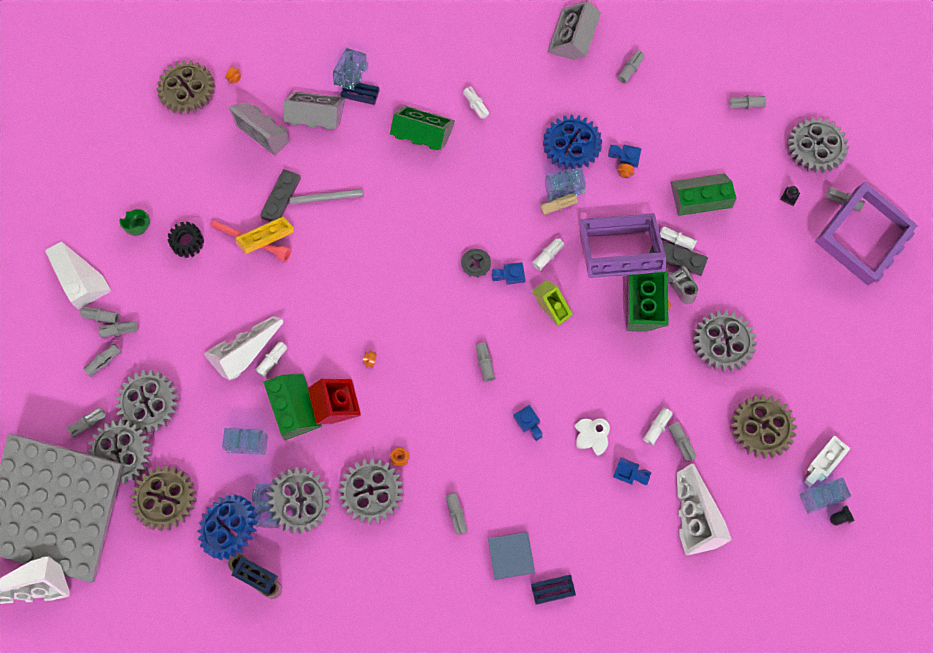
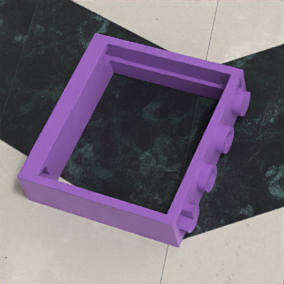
[815,182,918,285]
[580,213,666,278]

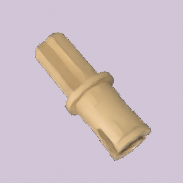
[540,193,578,215]

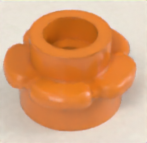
[225,67,242,84]
[617,164,634,178]
[362,349,377,368]
[390,447,410,467]

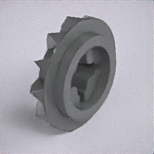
[461,249,491,278]

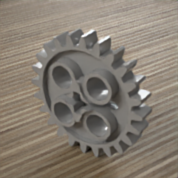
[787,117,849,174]
[693,310,757,373]
[115,370,180,434]
[87,420,152,484]
[338,459,404,525]
[265,467,330,534]

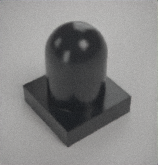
[780,186,800,206]
[830,505,855,526]

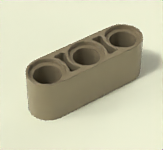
[228,554,282,599]

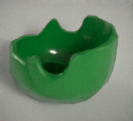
[119,209,150,236]

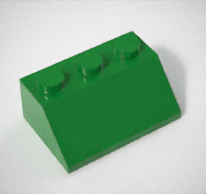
[390,105,455,150]
[671,174,737,216]
[627,270,669,332]
[263,374,322,441]

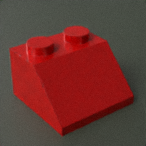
[308,379,361,424]

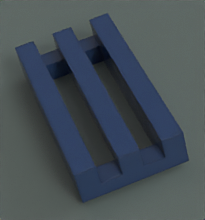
[340,79,380,105]
[231,557,278,595]
[531,575,576,605]

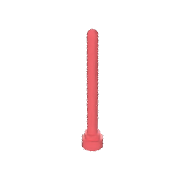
[210,220,291,262]

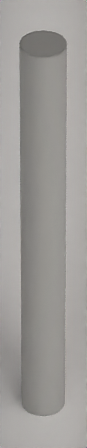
[290,189,364,205]

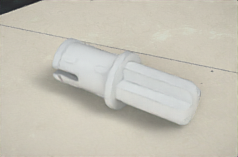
[463,87,489,119]
[660,227,697,251]
[532,239,564,271]
[255,342,287,377]
[643,408,673,446]

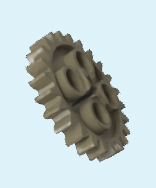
[156,60,215,115]
[730,394,797,459]
[130,465,197,531]

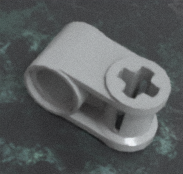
[668,266,698,304]

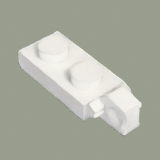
[804,436,851,487]

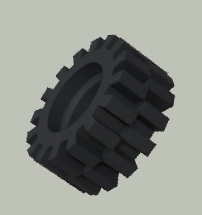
[167,221,204,258]

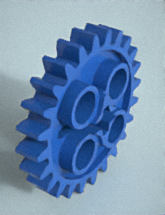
[543,114,602,171]
[197,494,258,560]

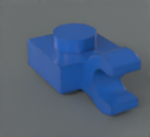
[608,145,642,168]
[492,262,526,285]
[513,405,543,441]
[613,458,651,485]

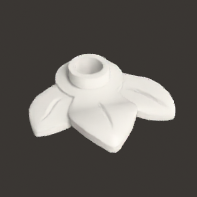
[575,418,610,456]

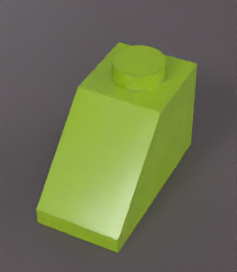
[531,280,573,326]

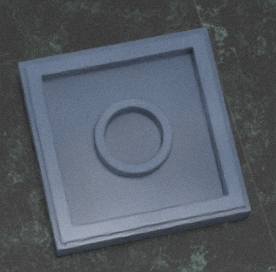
[488,532,535,580]

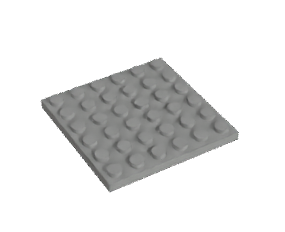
[0,433,123,583]

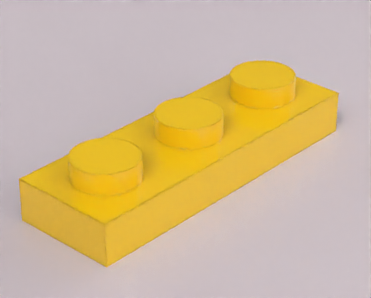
[236,217,294,254]

